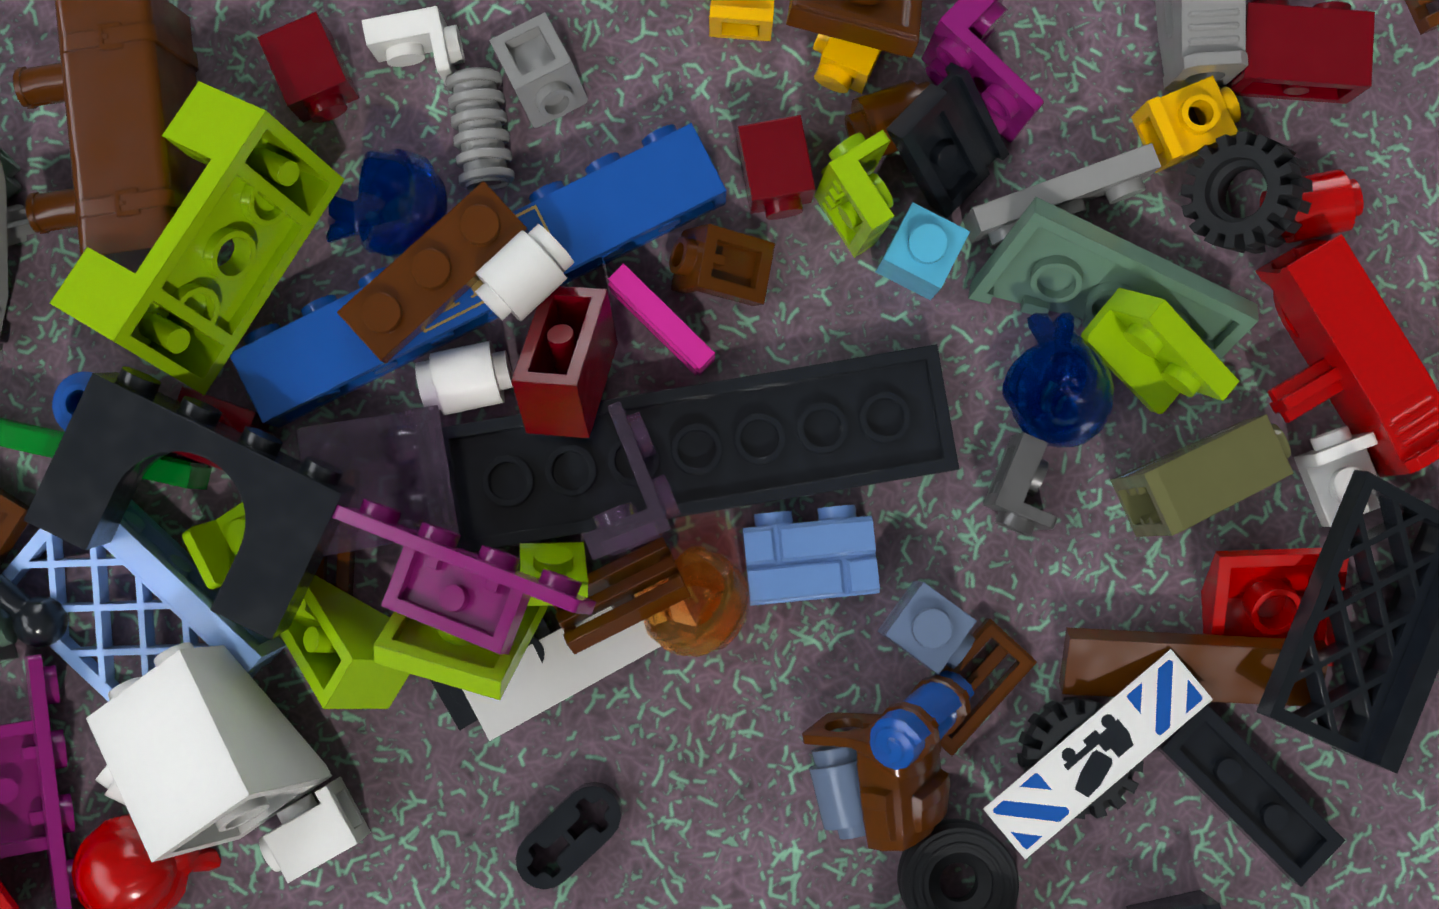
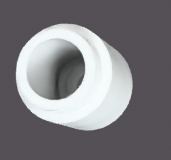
[475,224,574,321]
[415,341,513,415]

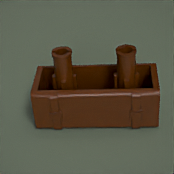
[13,0,206,273]

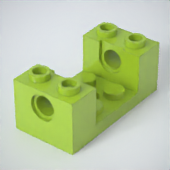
[49,81,345,395]

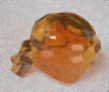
[634,545,749,657]

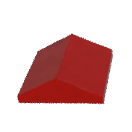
[1201,548,1349,666]

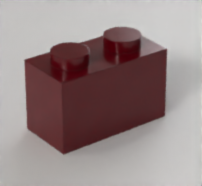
[1226,0,1375,104]
[511,286,618,438]

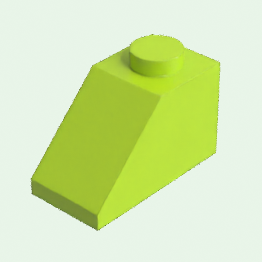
[280,575,410,709]

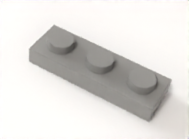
[963,143,1161,246]

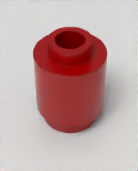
[1260,169,1364,243]

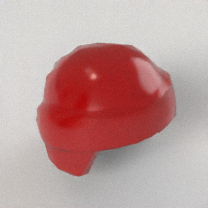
[71,814,221,909]

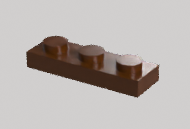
[337,181,529,364]

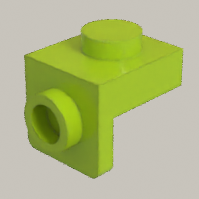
[520,542,588,606]

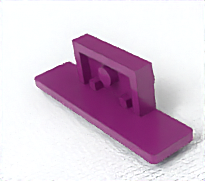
[332,499,596,654]
[0,654,78,909]

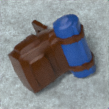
[802,670,975,851]

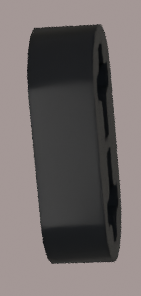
[515,782,623,890]

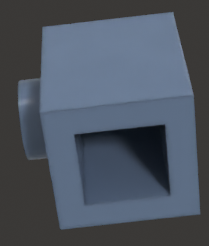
[877,581,977,674]

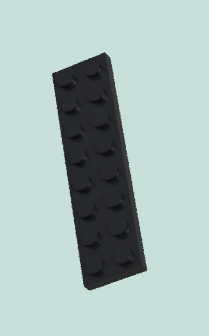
[434,344,959,552]

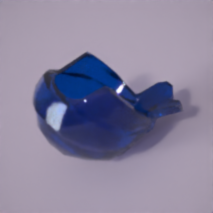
[326,149,448,257]
[1002,312,1114,448]

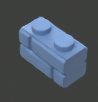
[742,505,880,606]

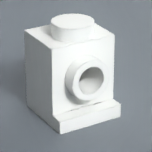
[259,776,371,883]

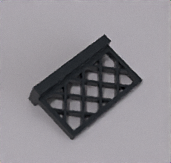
[1256,469,1439,774]

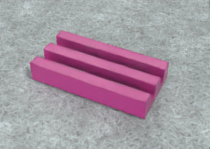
[608,263,715,376]

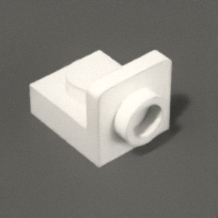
[362,6,465,85]
[1294,426,1380,527]

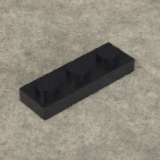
[1157,705,1346,887]

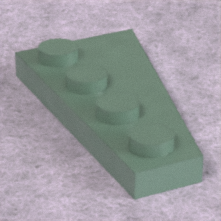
[968,197,1259,360]

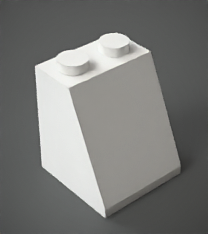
[86,642,332,862]

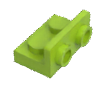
[814,130,894,258]
[1081,287,1240,414]

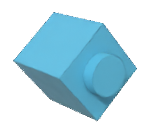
[875,202,970,300]

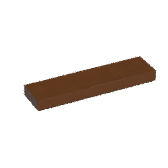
[1059,627,1328,706]

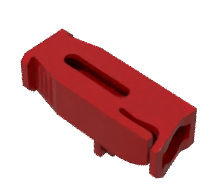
[1255,234,1439,477]

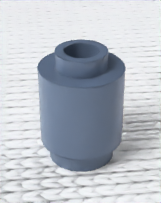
[809,746,866,840]

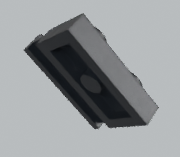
[886,62,1009,218]

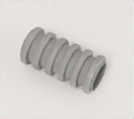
[445,67,515,191]

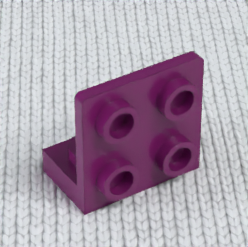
[921,0,1044,143]

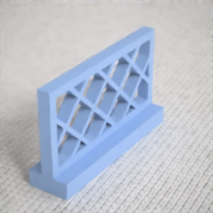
[2,499,286,701]

